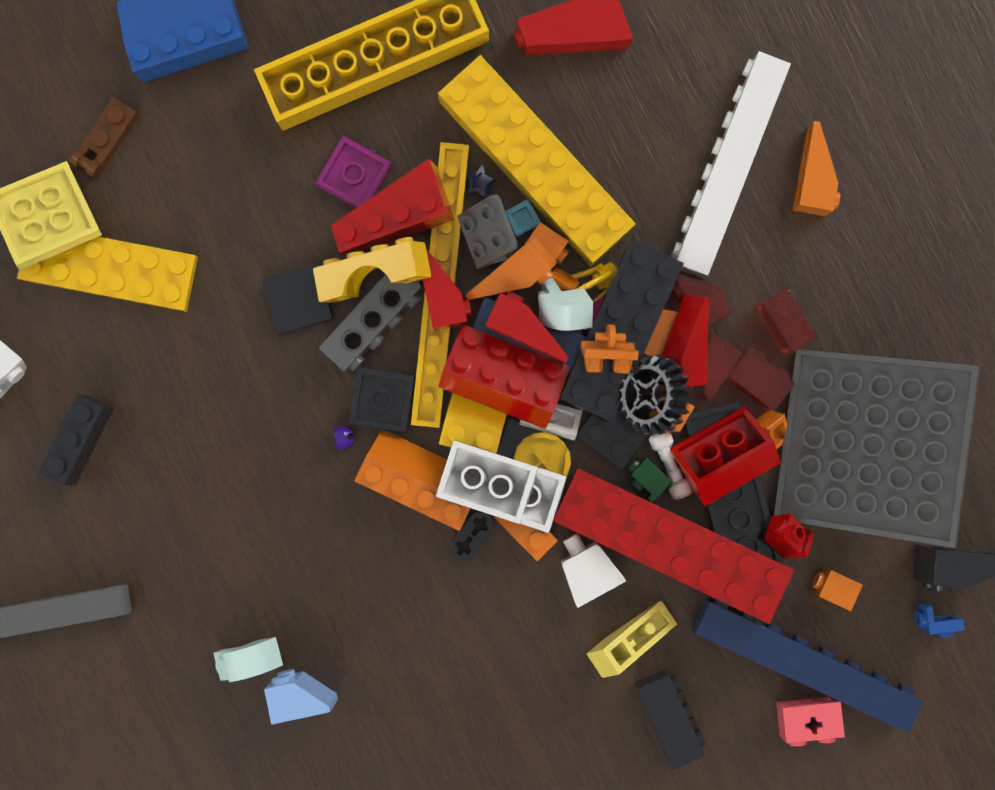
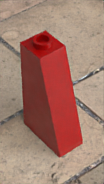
[513,0,633,55]

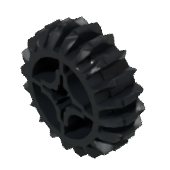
[617,355,693,435]

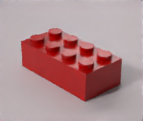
[438,324,570,429]

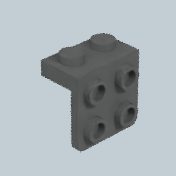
[457,194,517,269]

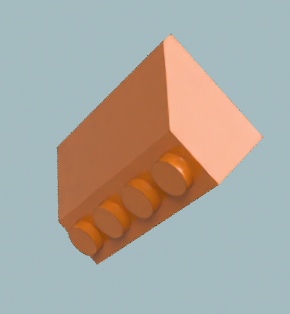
[355,429,470,531]

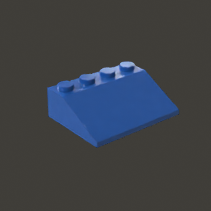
[116,0,249,82]

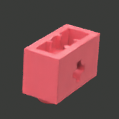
[776,696,845,746]

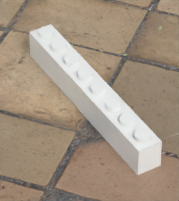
[670,51,791,279]

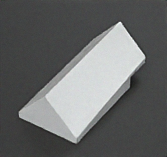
[436,441,567,533]

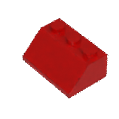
[670,406,781,506]

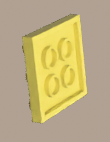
[0,161,102,270]

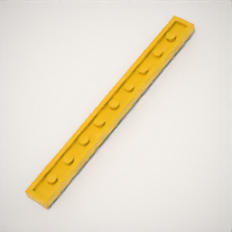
[411,142,469,428]

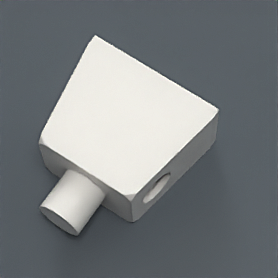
[561,533,626,608]

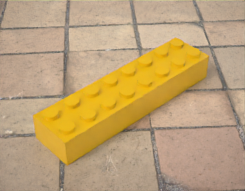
[254,0,489,131]
[438,55,636,268]

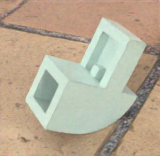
[538,278,593,331]
[214,637,283,682]

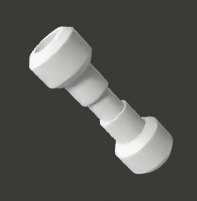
[649,431,693,500]

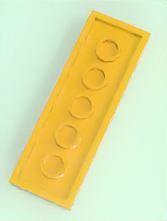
[17,237,198,312]

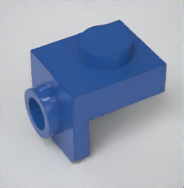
[914,601,965,637]

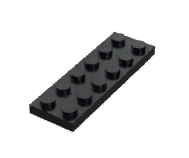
[559,239,684,422]
[684,401,783,564]

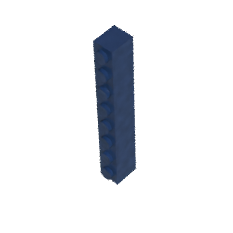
[691,598,923,733]

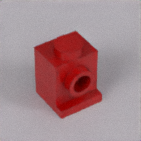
[764,513,815,559]

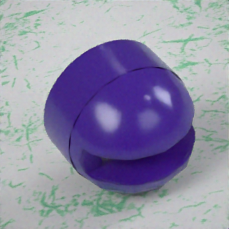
[334,426,355,450]

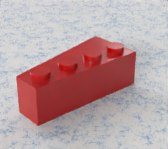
[331,159,454,257]

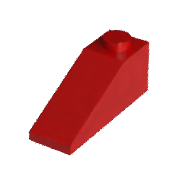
[423,249,472,331]
[485,292,568,364]
[661,294,709,387]

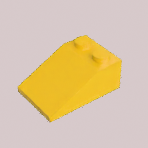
[439,393,506,454]

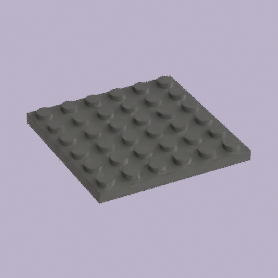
[774,349,980,548]

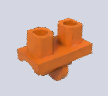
[580,324,639,374]

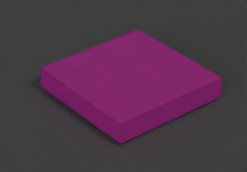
[315,135,393,208]

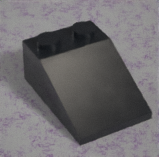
[913,544,995,592]

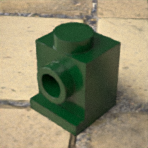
[626,458,672,503]

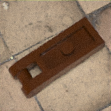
[69,97,139,178]

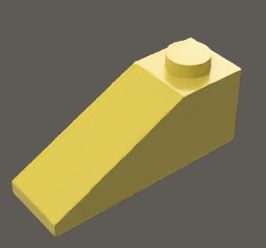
[586,601,677,678]

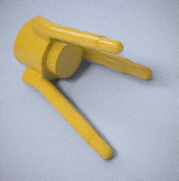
[571,262,617,303]

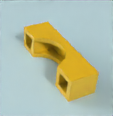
[313,237,431,303]

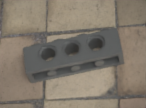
[318,274,423,373]

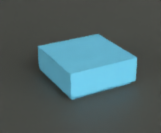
[505,199,540,239]

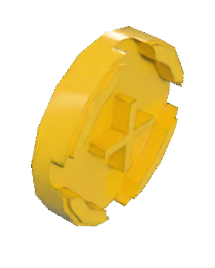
[514,432,571,476]

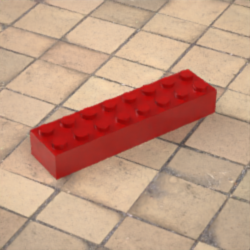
[553,468,794,624]

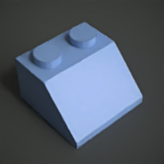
[264,669,338,725]

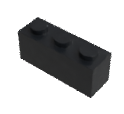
[38,395,114,486]
[634,669,706,770]

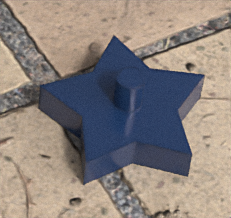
[467,165,497,198]

